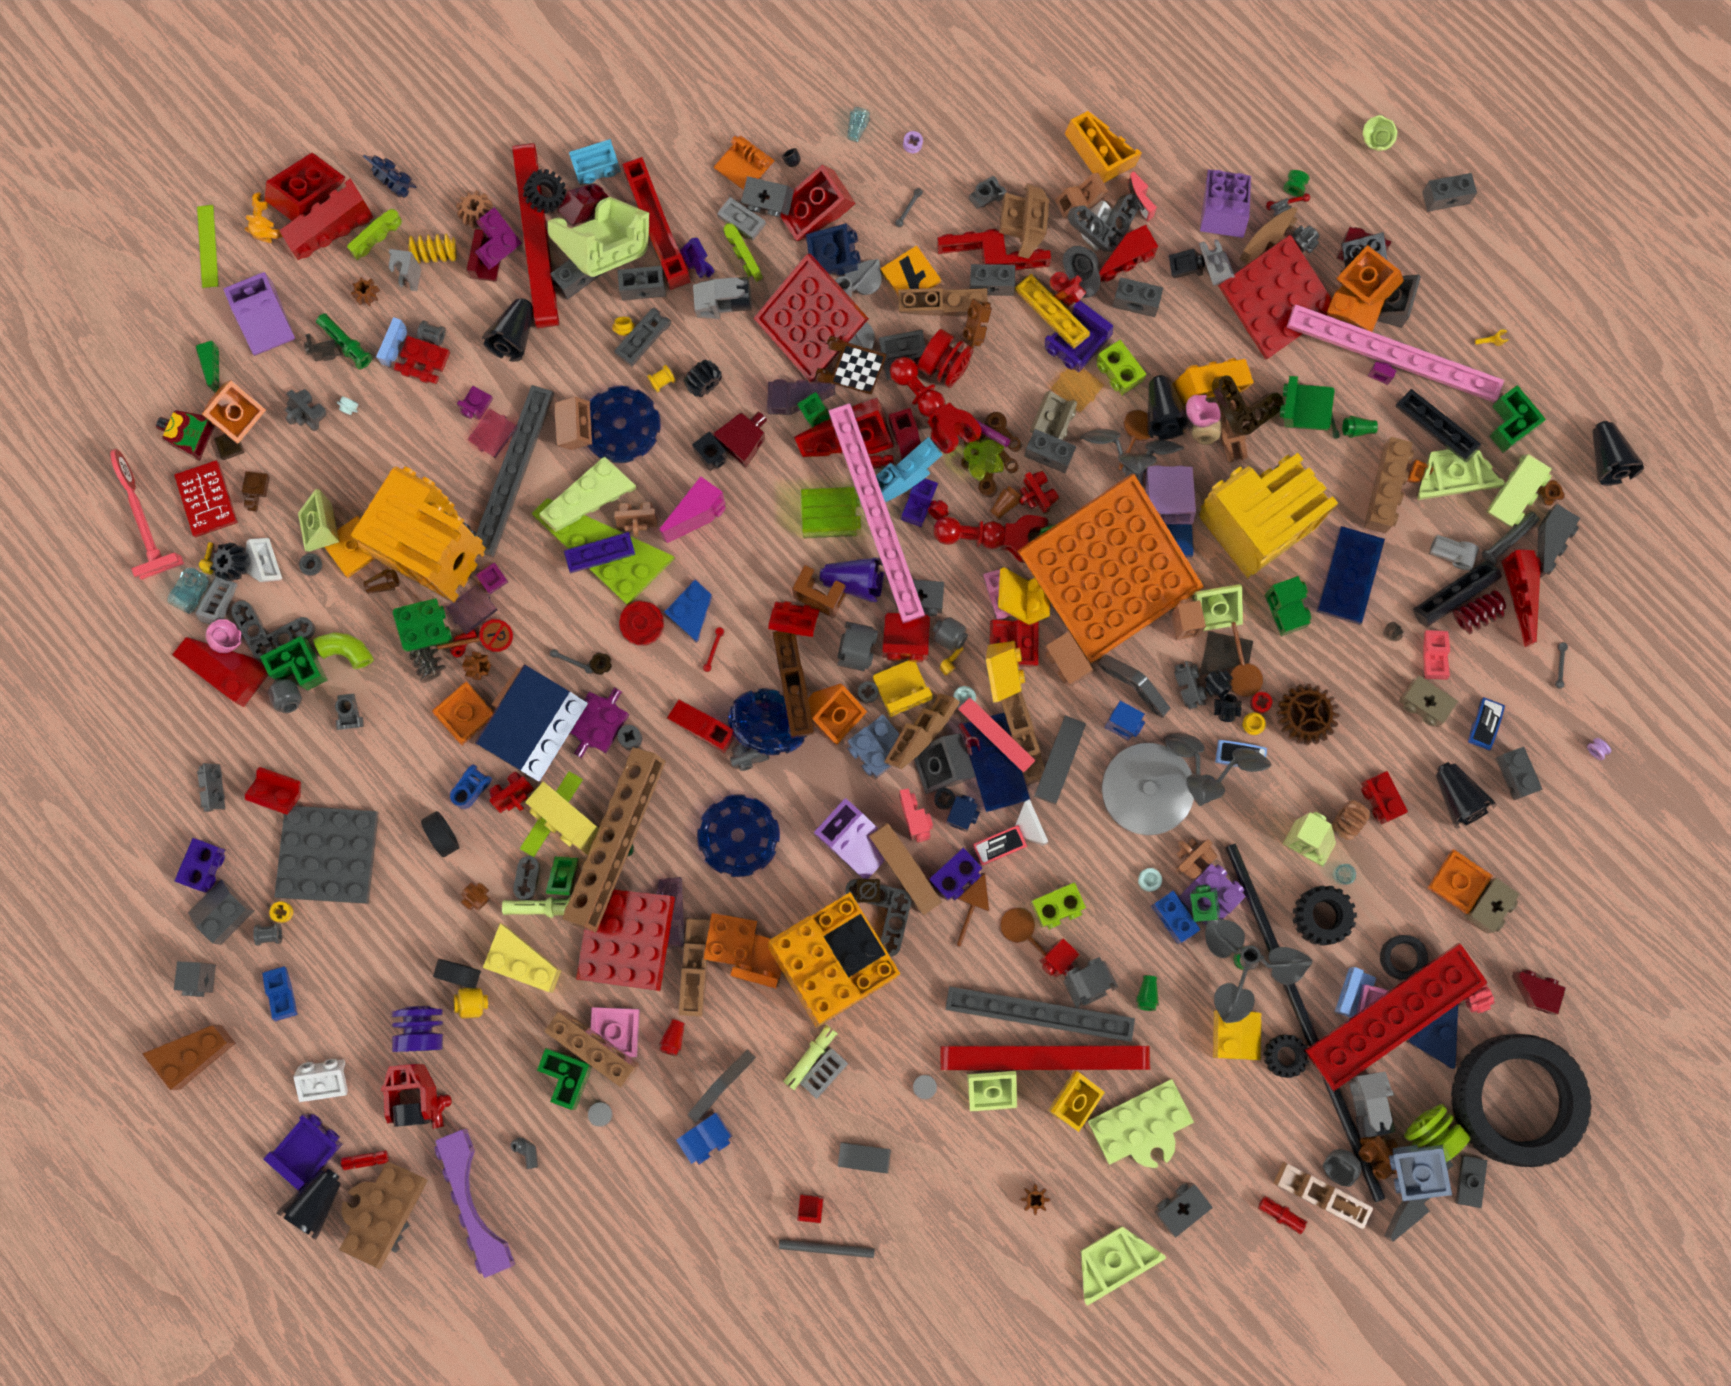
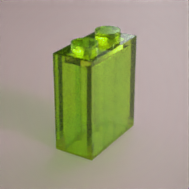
[801,487,861,539]

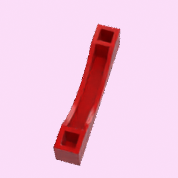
[622,157,691,290]

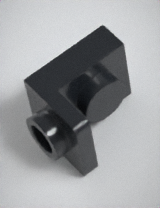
[1169,249,1205,278]

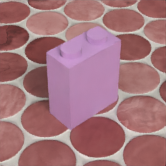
[1145,465,1196,524]

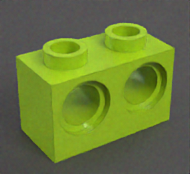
[1096,339,1146,396]
[1030,882,1086,930]

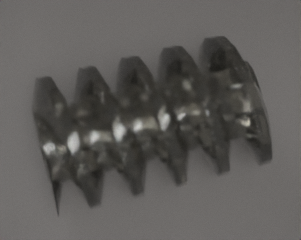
[409,646,446,683]

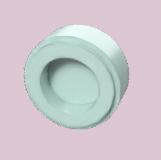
[953,686,976,708]
[1138,868,1162,892]

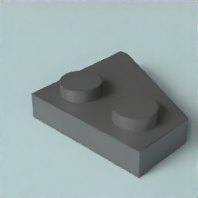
[879,330,926,381]

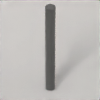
[779,1239,875,1258]

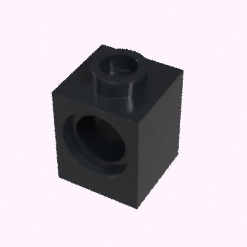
[692,431,728,471]

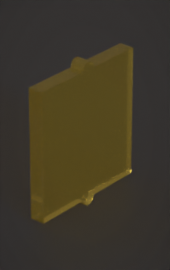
[1051,368,1104,413]

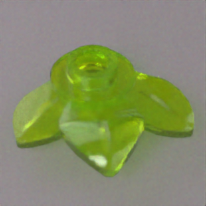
[963,439,1004,481]

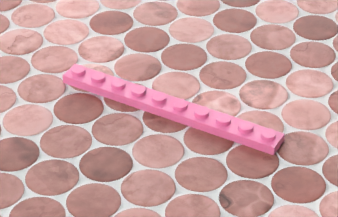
[1287,305,1504,403]
[829,403,925,623]

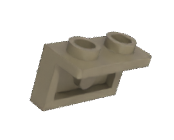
[1030,391,1078,440]

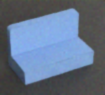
[1335,967,1376,1018]

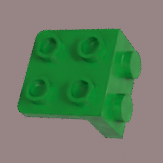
[1280,376,1335,431]
[393,598,452,652]

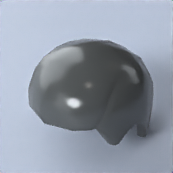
[1323,1149,1362,1187]

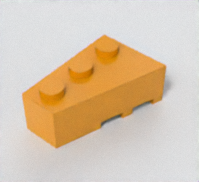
[1065,111,1142,183]
[1173,358,1254,406]

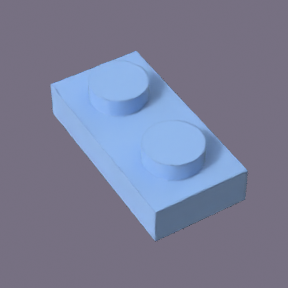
[376,317,407,367]

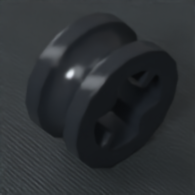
[934,788,955,810]

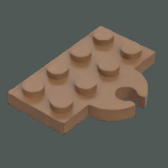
[339,1161,428,1270]

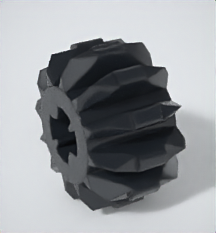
[684,360,722,397]
[210,543,250,581]

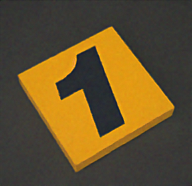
[880,245,941,295]

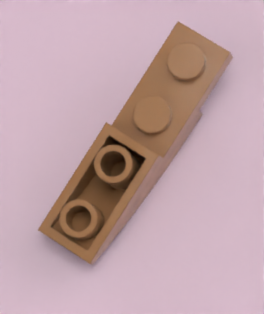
[1240,207,1298,266]
[898,288,988,316]

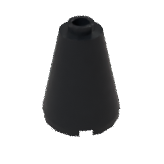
[482,298,534,362]
[1147,375,1193,440]
[1592,421,1644,486]
[1436,762,1497,829]
[276,1169,341,1240]

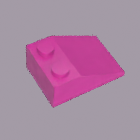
[659,476,726,543]

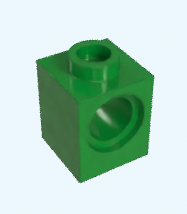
[797,392,830,427]
[1190,885,1220,922]

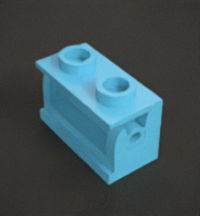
[569,139,621,185]

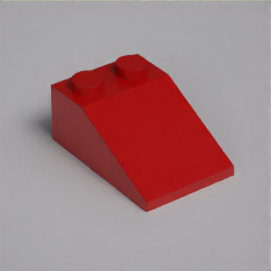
[265,152,345,221]
[780,164,856,241]

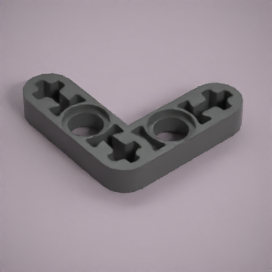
[1068,194,1139,252]
[231,601,316,661]
[1098,654,1170,718]
[845,879,911,957]
[687,1049,756,1123]

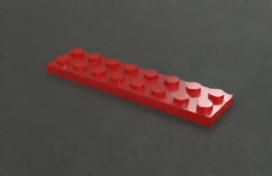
[1304,943,1488,1091]

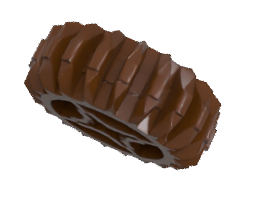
[1276,683,1340,746]

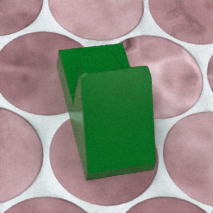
[546,856,579,895]

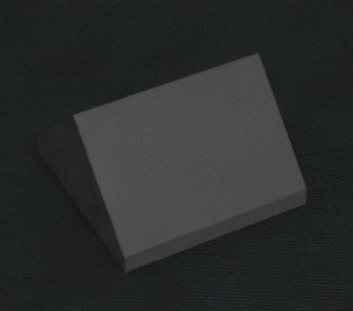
[1377,274,1421,328]

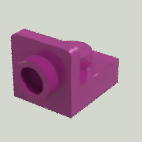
[457,386,493,421]

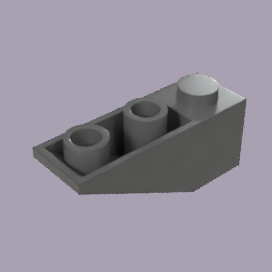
[1537,504,1580,578]

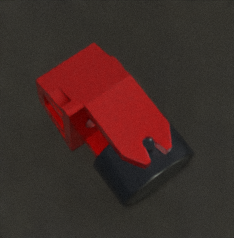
[381,1064,437,1127]

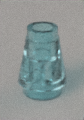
[847,107,871,142]

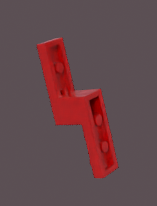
[937,229,1051,271]

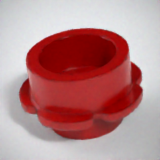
[928,500,949,520]

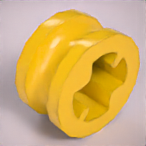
[269,901,293,923]

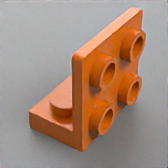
[730,934,782,989]

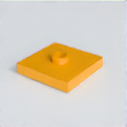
[325,516,374,578]

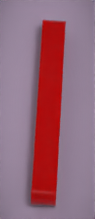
[512,143,559,329]
[940,1046,1151,1070]

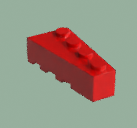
[279,178,374,260]

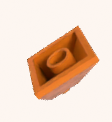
[1336,245,1404,306]
[1327,285,1386,332]
[201,380,266,444]
[808,683,867,745]

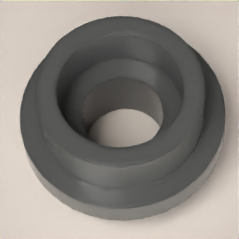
[299,553,322,576]

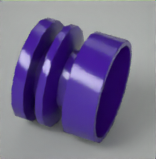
[392,1006,443,1052]

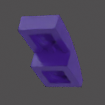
[901,478,938,528]

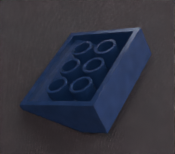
[475,664,588,782]

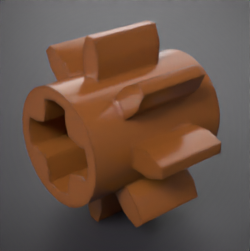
[351,277,380,306]
[462,651,491,680]
[460,882,490,911]
[1020,1184,1050,1215]

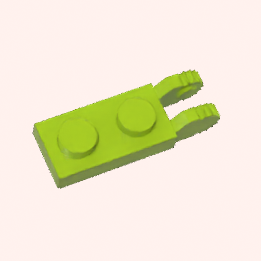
[347,208,402,261]
[723,223,763,282]

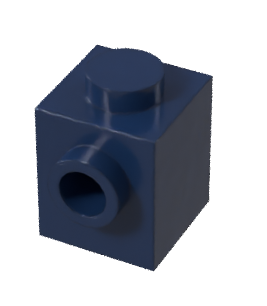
[946,795,980,833]

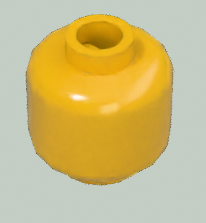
[453,987,488,1019]

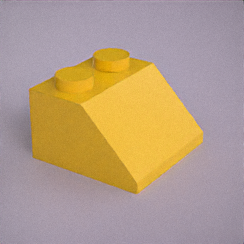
[986,641,1026,703]
[1213,1010,1262,1060]
[1048,1071,1105,1132]

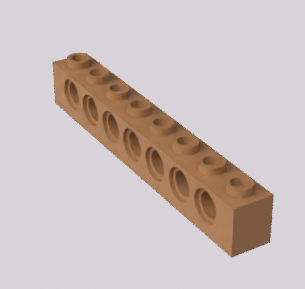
[562,747,666,933]

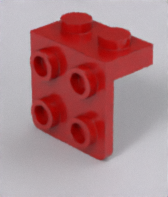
[882,613,930,662]

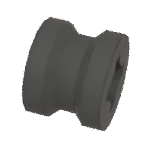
[618,725,642,750]

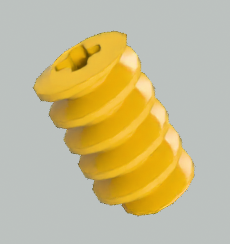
[408,234,457,263]

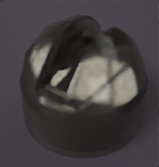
[1383,622,1404,642]

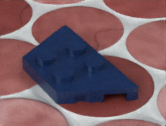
[1407,1004,1458,1069]

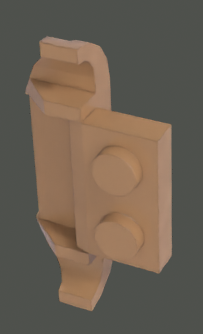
[999,183,1050,259]

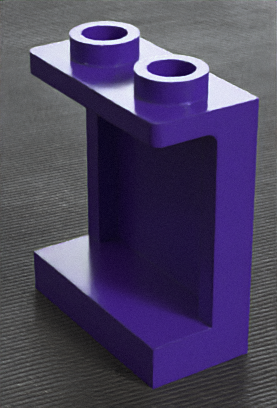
[1045,300,1113,373]
[263,1113,343,1191]

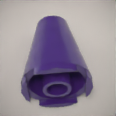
[819,557,884,602]

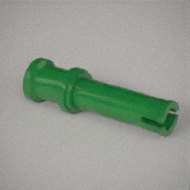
[316,313,373,370]

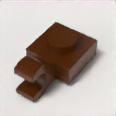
[242,471,270,512]

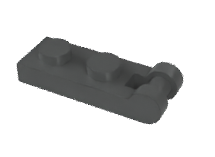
[614,307,672,367]

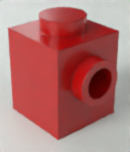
[1039,938,1080,977]

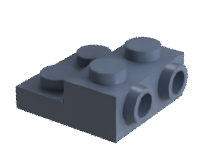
[847,714,900,779]
[1389,1145,1452,1201]

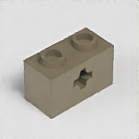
[1399,675,1458,727]
[1464,878,1520,934]

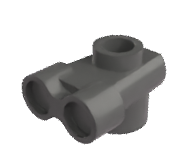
[969,176,1007,209]
[335,694,364,730]
[730,744,770,771]

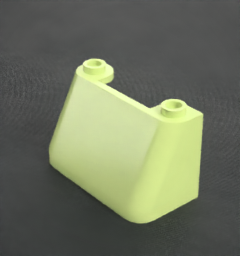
[548,197,649,277]

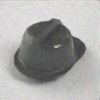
[1063,246,1100,298]

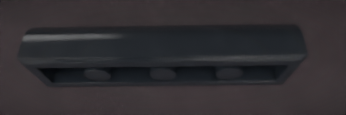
[1396,389,1481,463]
[1413,561,1502,627]

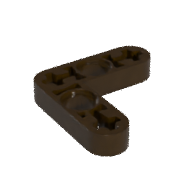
[1212,375,1284,436]

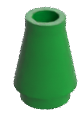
[1342,416,1378,438]
[1136,975,1159,1011]

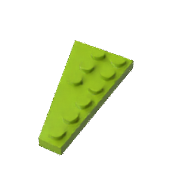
[531,498,675,605]

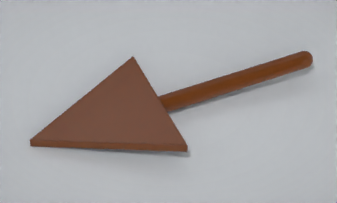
[957,873,989,947]

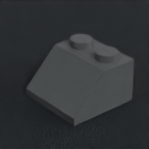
[914,733,975,794]
[188,879,254,945]

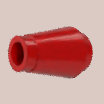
[659,1019,685,1056]

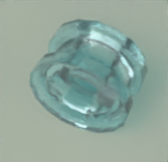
[1333,864,1356,885]

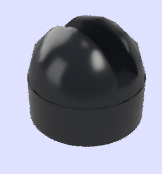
[782,148,801,167]

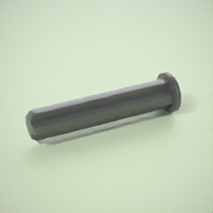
[1482,512,1539,565]

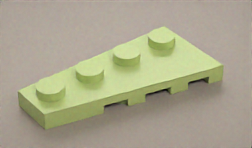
[539,456,636,532]

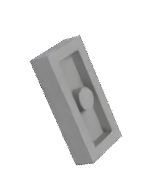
[717,197,766,241]

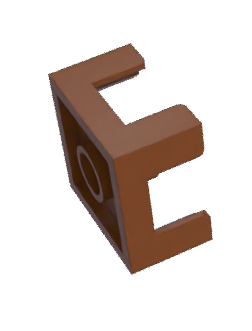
[792,565,846,619]

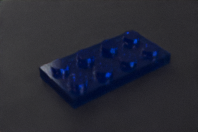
[1316,526,1385,625]
[962,712,1031,813]

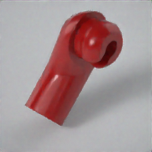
[450,628,478,658]
[431,1094,452,1129]

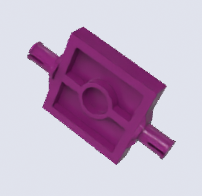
[570,687,629,758]

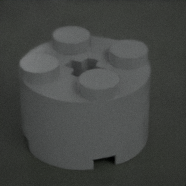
[837,621,878,671]
[1063,957,1118,1008]

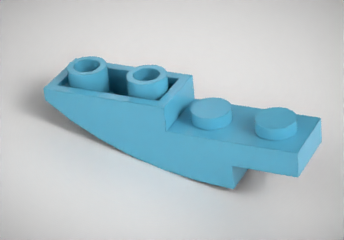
[876,437,943,502]

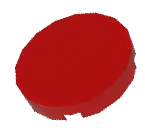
[619,601,664,646]

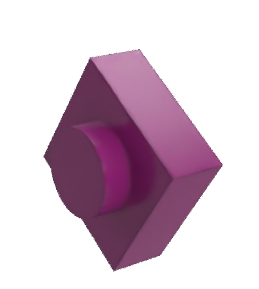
[1368,361,1397,385]
[476,562,508,594]

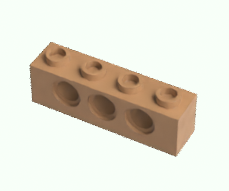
[544,1009,640,1087]

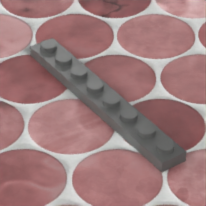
[476,385,554,558]
[945,986,1135,1042]

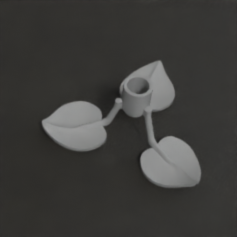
[835,259,882,349]

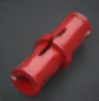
[1258,1195,1308,1234]

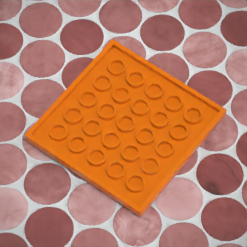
[1018,473,1204,664]

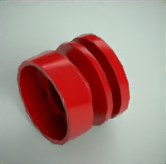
[917,329,974,389]

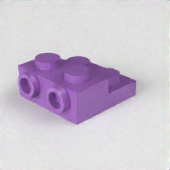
[1178,864,1246,926]

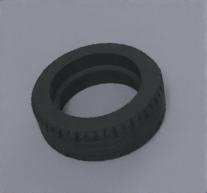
[1451,1034,1592,1167]

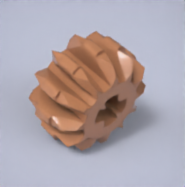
[456,190,493,229]
[1332,800,1370,840]

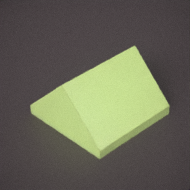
[298,489,339,552]
[1191,584,1243,631]
[967,1071,1017,1111]

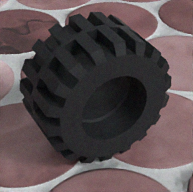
[1292,885,1357,946]

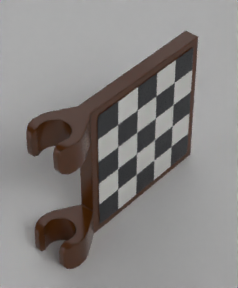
[815,336,887,395]

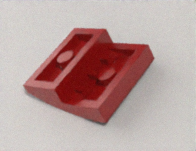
[990,619,1039,667]

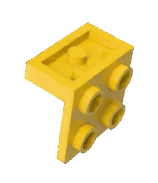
[998,567,1050,625]
[873,660,933,717]

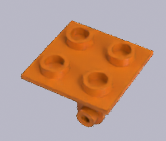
[714,135,774,190]
[703,913,757,966]

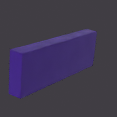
[564,532,636,574]

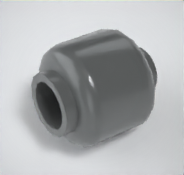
[933,617,968,651]
[267,679,302,713]

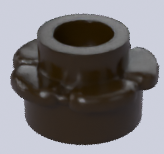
[589,653,612,675]

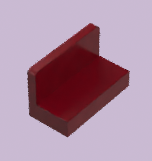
[466,229,501,282]

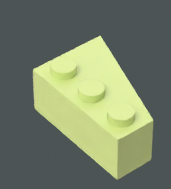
[1486,454,1552,527]
[1283,812,1336,867]

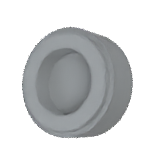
[913,1075,937,1099]
[588,1102,613,1127]

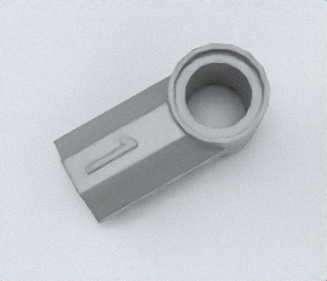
[1429,534,1479,570]

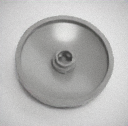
[1102,743,1194,835]

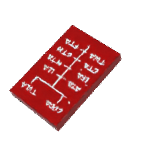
[174,460,238,538]

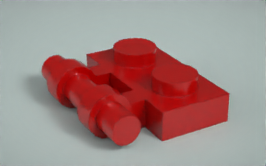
[394,336,450,384]
[768,601,820,637]

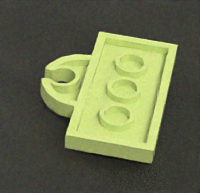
[1087,1079,1194,1168]

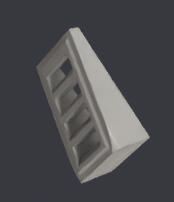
[195,576,237,625]
[800,1048,848,1099]

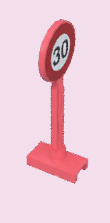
[110,449,184,580]

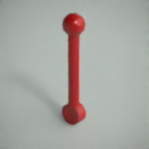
[1266,193,1311,211]
[703,627,724,672]

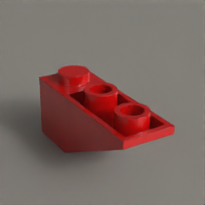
[1099,224,1158,282]
[667,699,737,754]

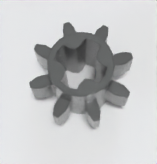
[1292,225,1319,253]

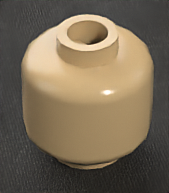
[1192,418,1222,445]

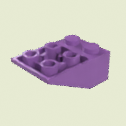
[1200,169,1251,238]
[223,272,295,356]
[814,798,885,879]

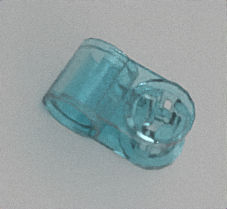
[167,568,208,614]

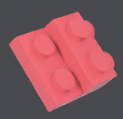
[899,788,933,843]

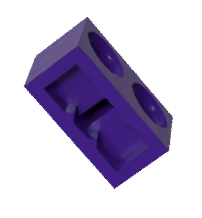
[174,838,225,893]
[929,848,982,901]

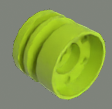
[1404,1104,1470,1162]

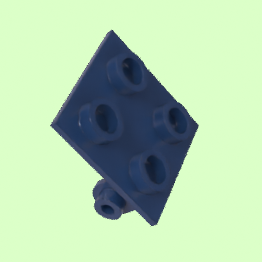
[363,155,417,198]

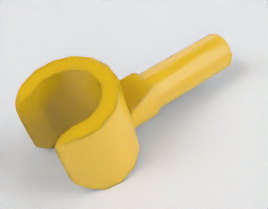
[1475,329,1509,346]
[199,542,214,575]
[940,647,964,676]

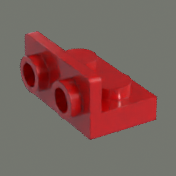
[245,767,301,815]
[1361,771,1408,825]

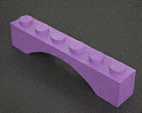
[434,1129,515,1278]

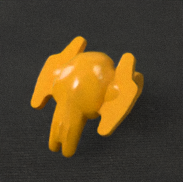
[245,192,283,243]

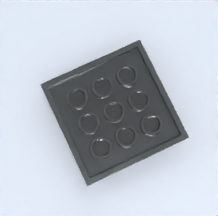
[274,806,379,904]

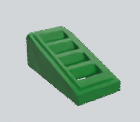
[196,341,219,393]

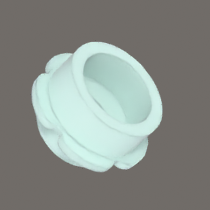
[337,396,359,415]

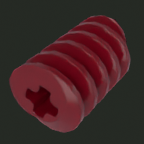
[1453,590,1506,635]

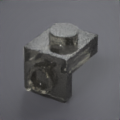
[304,333,342,362]

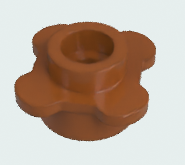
[1537,480,1565,506]

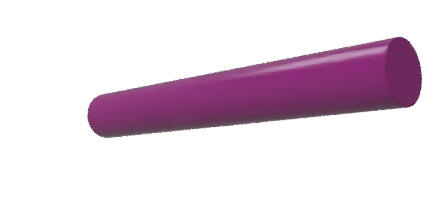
[975,419,1010,447]

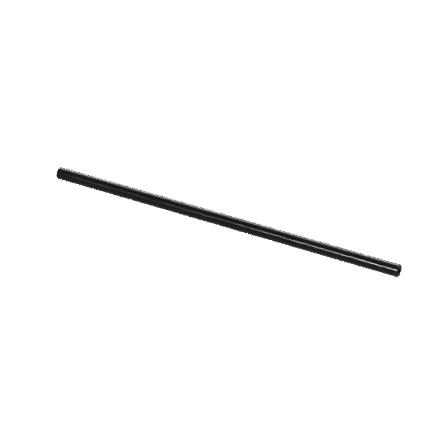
[1225,843,1385,1202]

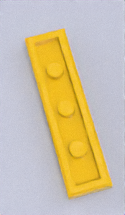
[1015,274,1090,349]

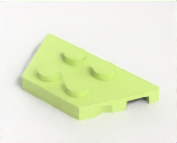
[1417,449,1505,500]
[1080,1226,1166,1306]

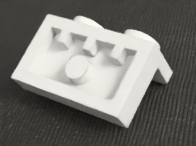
[293,1059,348,1102]

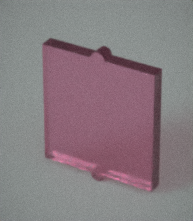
[467,409,518,458]

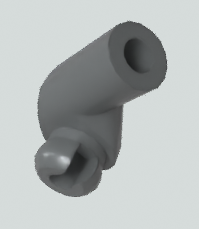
[511,1137,538,1169]

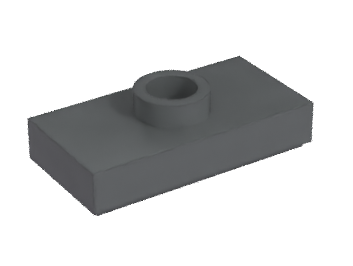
[1456,1156,1488,1208]

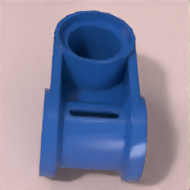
[450,764,492,809]

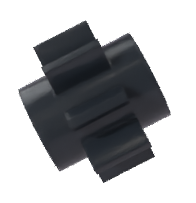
[1204,669,1233,698]
[1214,694,1242,722]

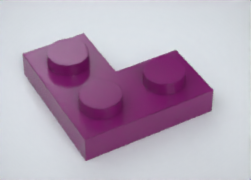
[475,207,522,269]

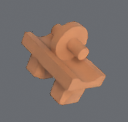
[614,502,658,537]
[1175,839,1218,880]

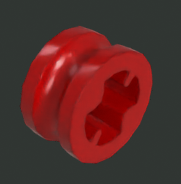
[1250,692,1273,714]

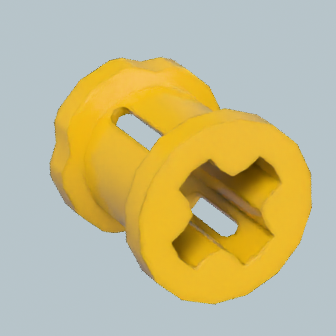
[647,364,676,393]

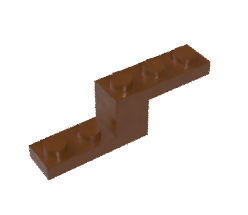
[772,631,814,738]

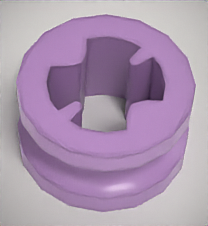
[903,131,923,153]
[1587,738,1611,761]

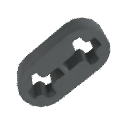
[513,856,540,900]

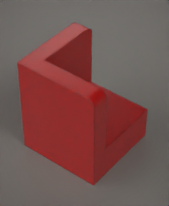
[797,1194,824,1223]

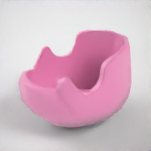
[1186,395,1220,428]
[206,619,242,653]

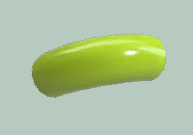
[313,632,374,669]

